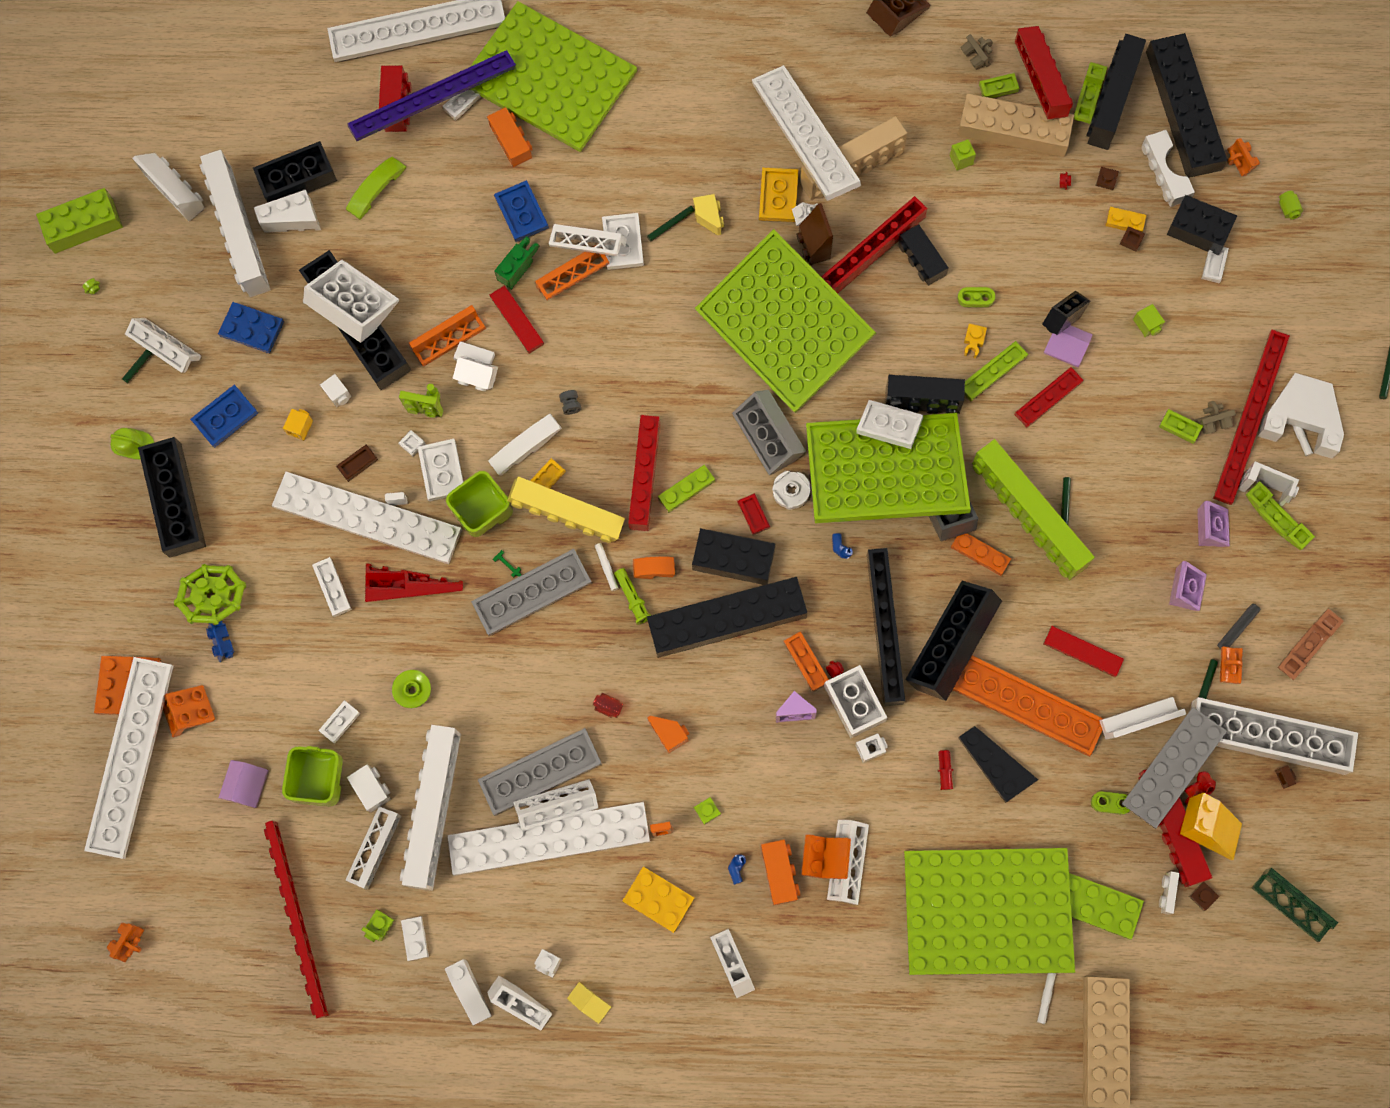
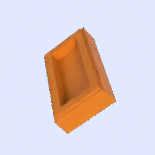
[650,821,673,837]

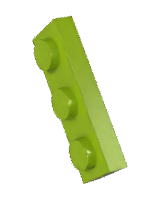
[658,465,715,513]

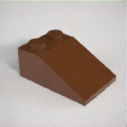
[866,0,931,37]
[796,203,833,265]

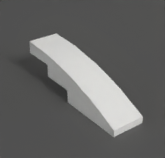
[488,414,562,476]

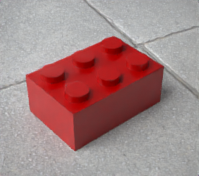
[379,65,412,132]

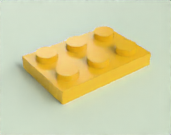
[759,167,798,222]
[622,867,695,933]

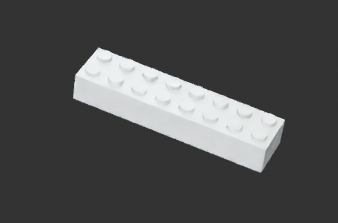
[200,150,271,297]
[1191,697,1358,775]
[400,725,461,891]

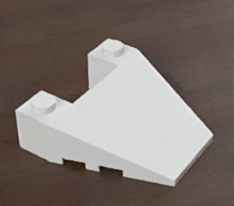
[1258,373,1344,459]

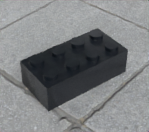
[253,141,337,203]
[885,374,965,414]
[692,528,776,585]

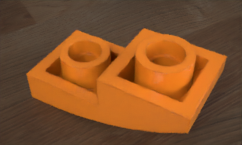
[633,557,675,579]

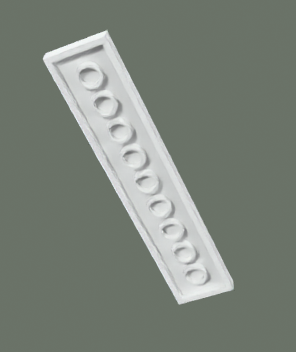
[327,0,505,62]
[752,65,861,201]
[272,472,462,564]
[84,657,174,859]
[448,802,650,876]

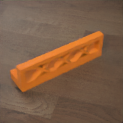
[535,244,609,300]
[409,305,486,367]

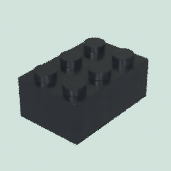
[1167,195,1237,256]

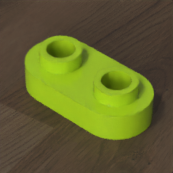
[957,287,995,307]
[1091,791,1130,815]

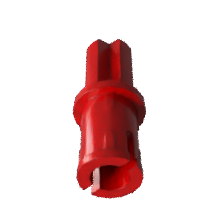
[938,750,954,790]

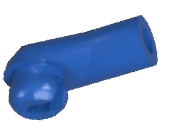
[728,854,746,885]

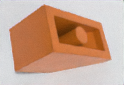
[647,716,689,753]

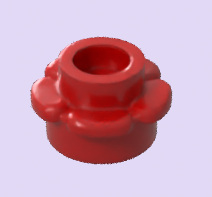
[1060,171,1071,190]
[826,661,844,678]

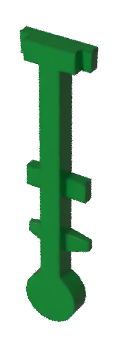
[492,550,522,578]

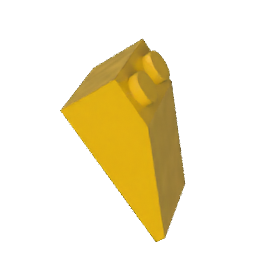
[1180,793,1242,860]

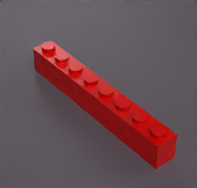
[821,196,927,294]

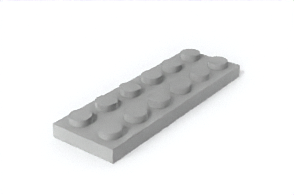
[471,549,592,636]
[1122,707,1227,829]
[478,728,602,816]

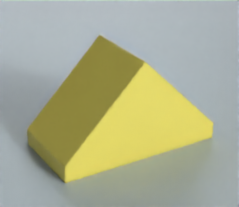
[567,982,611,1024]

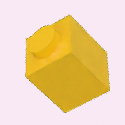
[282,409,313,441]

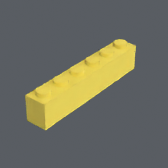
[507,476,625,543]

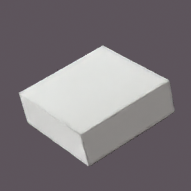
[398,430,426,457]
[385,492,408,506]

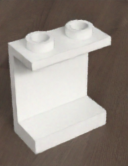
[1238,461,1299,507]

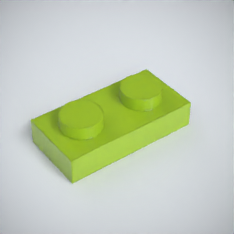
[979,73,1019,98]
[1159,409,1203,444]

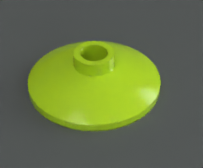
[392,670,431,709]

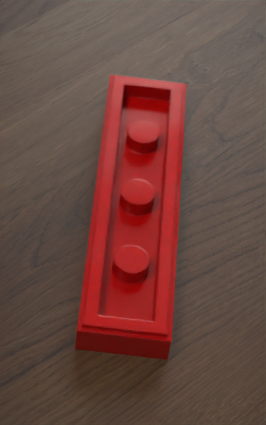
[489,285,544,354]
[1014,367,1084,428]
[1043,626,1124,677]

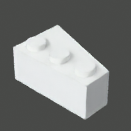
[254,190,321,232]

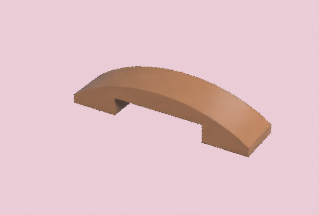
[1277,609,1344,680]

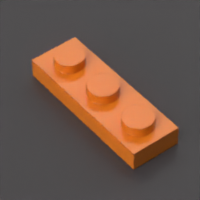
[951,533,1011,576]
[784,631,829,692]

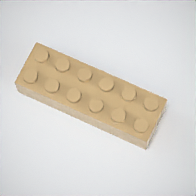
[957,94,1074,157]
[800,116,907,201]
[1083,977,1130,1108]

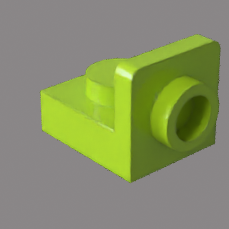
[361,909,395,942]

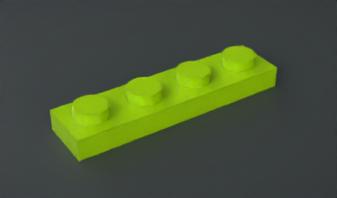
[964,341,1028,402]

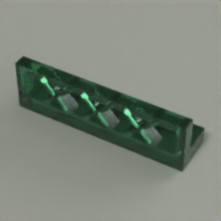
[1251,868,1339,942]

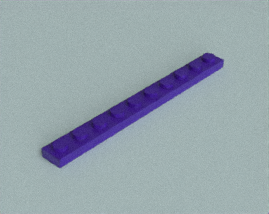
[347,50,516,142]

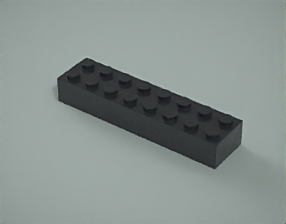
[1146,33,1227,178]
[299,250,412,390]
[647,577,808,658]

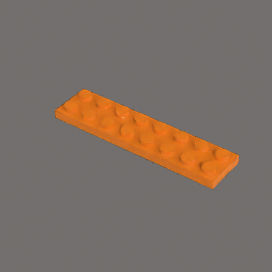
[953,655,1103,757]

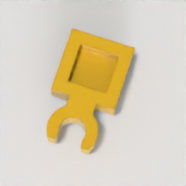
[964,324,987,358]

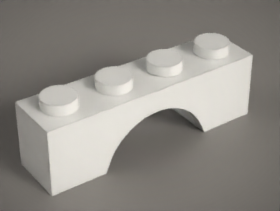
[1142,130,1195,207]

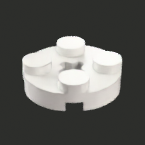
[772,471,810,510]

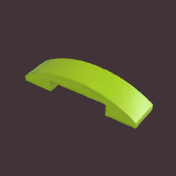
[1074,62,1107,124]
[346,157,406,220]
[1245,481,1315,550]

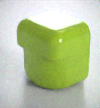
[446,471,513,537]
[282,746,343,807]

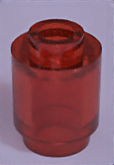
[593,693,623,718]

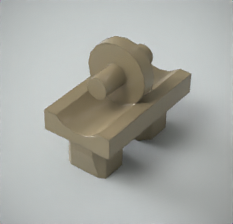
[960,34,993,69]
[1195,401,1236,434]

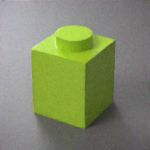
[949,139,976,171]
[1133,304,1165,337]

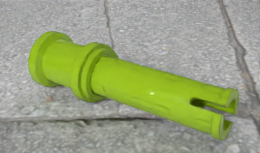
[614,568,651,625]

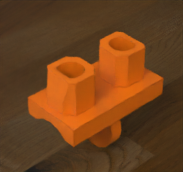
[1227,138,1260,177]
[1220,646,1243,684]
[107,923,144,962]

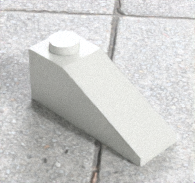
[710,929,755,998]
[445,959,492,1025]
[487,976,552,1031]

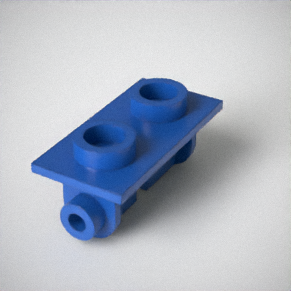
[206,621,234,662]

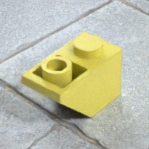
[693,194,724,235]

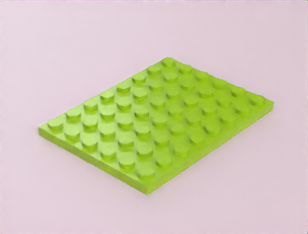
[469,1,637,152]
[695,229,877,413]
[806,413,971,523]
[904,848,1075,975]

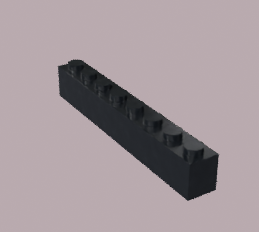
[866,548,905,706]

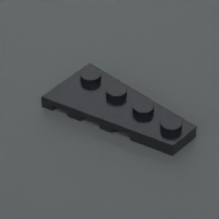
[958,726,1038,803]

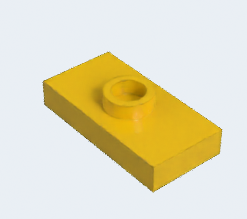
[530,458,566,489]

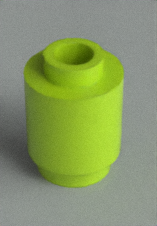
[1279,191,1303,220]

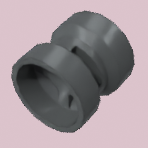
[559,390,582,415]

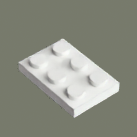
[602,213,644,270]
[856,400,923,449]
[417,439,464,501]

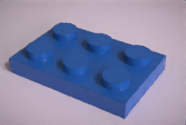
[494,180,549,242]
[218,302,284,354]
[190,384,258,448]

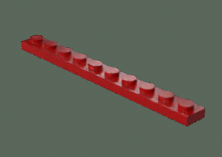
[1213,329,1290,505]
[264,820,329,1019]

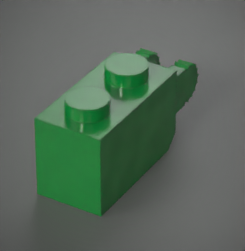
[494,237,540,290]

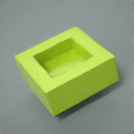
[694,797,721,825]

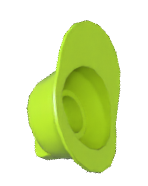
[110,428,154,460]

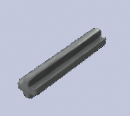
[1217,603,1261,649]

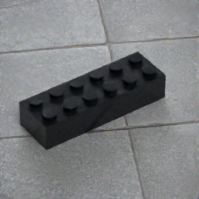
[1086,33,1146,150]
[138,437,206,558]
[905,581,1002,701]

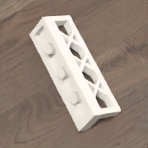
[549,224,627,256]
[125,318,201,373]
[1099,697,1186,739]
[513,779,598,831]
[346,806,401,890]
[827,820,869,905]

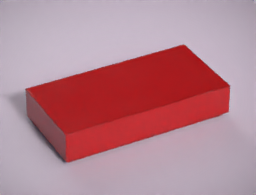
[737,493,770,535]

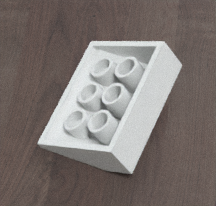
[303,260,399,343]

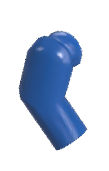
[832,533,853,559]

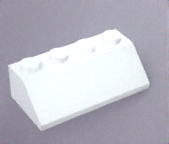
[132,153,205,222]

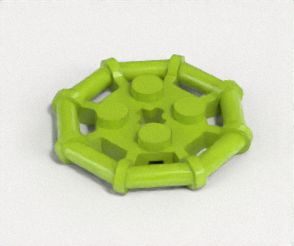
[174,564,246,625]

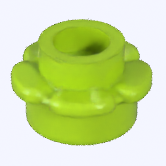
[82,278,100,295]

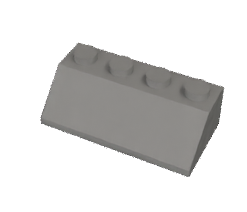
[732,390,806,475]

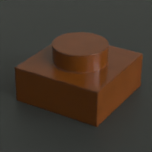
[1096,167,1119,190]
[1120,226,1145,252]
[1275,765,1296,789]
[1189,882,1220,911]

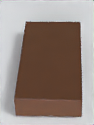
[336,444,378,482]

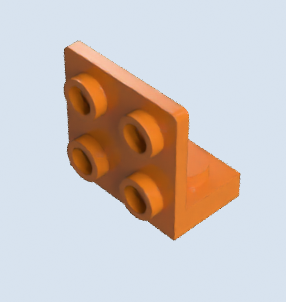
[163,685,215,737]
[802,835,851,879]

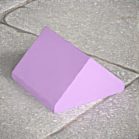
[1044,325,1093,367]
[1198,501,1230,547]
[1169,561,1207,611]
[776,691,817,723]
[218,760,269,808]

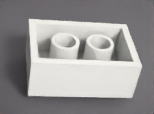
[824,665,887,739]

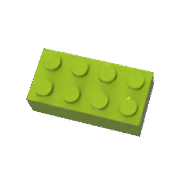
[36,188,123,254]

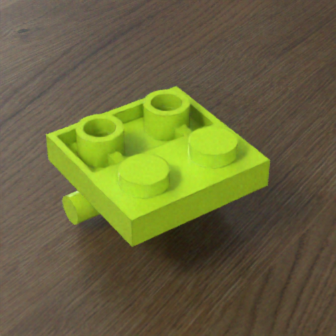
[399,384,443,418]

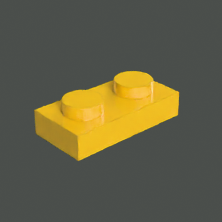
[1105,207,1146,232]

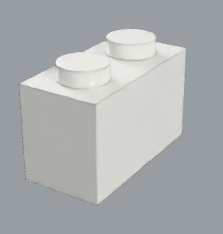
[453,356,498,391]
[347,765,391,813]

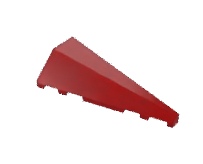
[365,563,463,602]

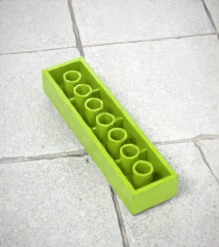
[972,439,1095,580]

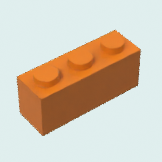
[487,107,533,167]
[761,840,800,906]

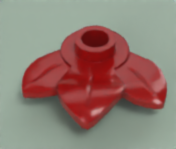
[1185,771,1216,805]

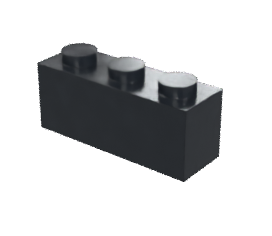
[898,224,949,286]
[1042,291,1091,335]

